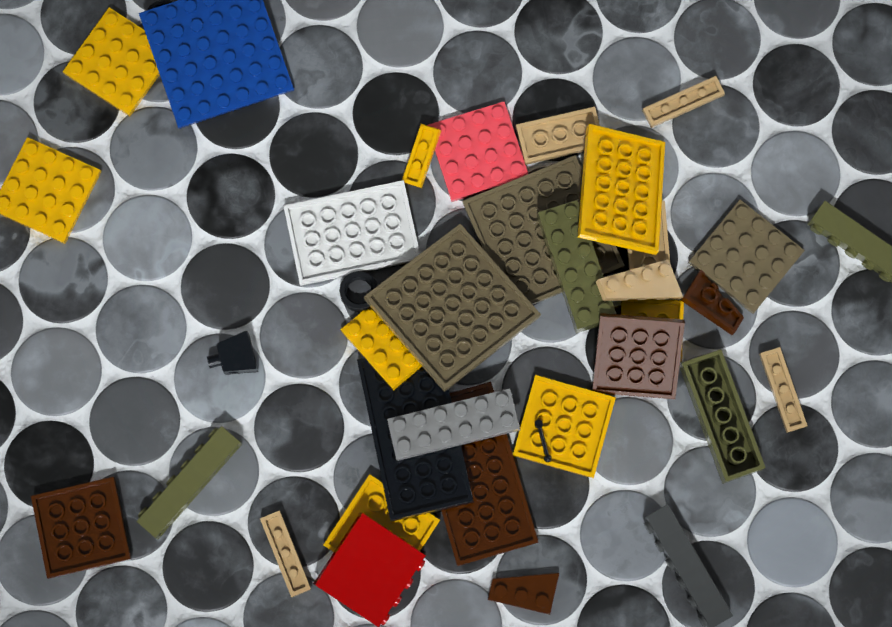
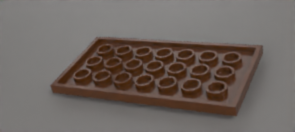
[441,382,539,567]

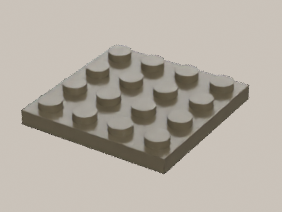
[689,200,805,314]

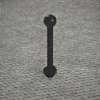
[535,420,552,462]

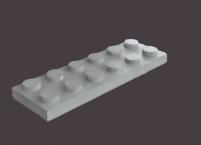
[387,388,520,461]

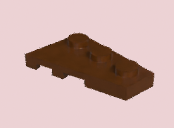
[681,270,744,335]
[488,573,559,615]

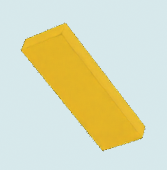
[402,124,441,188]

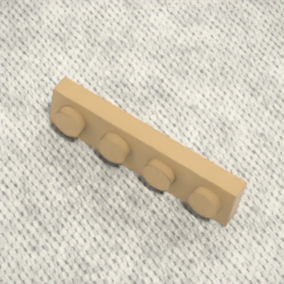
[642,76,725,128]
[759,347,807,433]
[260,510,311,597]

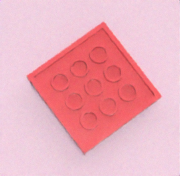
[427,102,528,202]

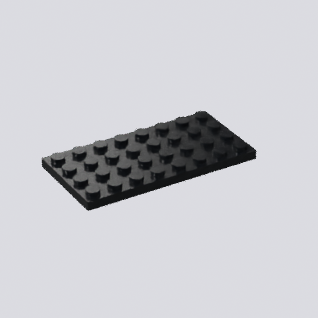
[357,358,474,522]

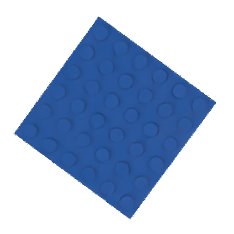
[139,0,294,129]

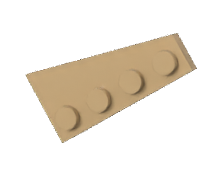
[596,259,683,301]

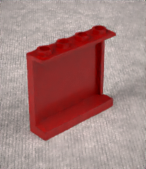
[313,513,426,627]

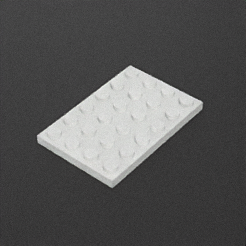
[284,180,420,286]

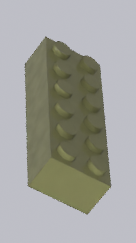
[537,200,616,333]
[679,349,766,484]

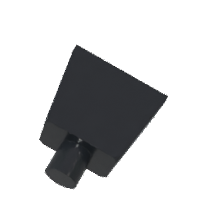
[207,331,259,375]

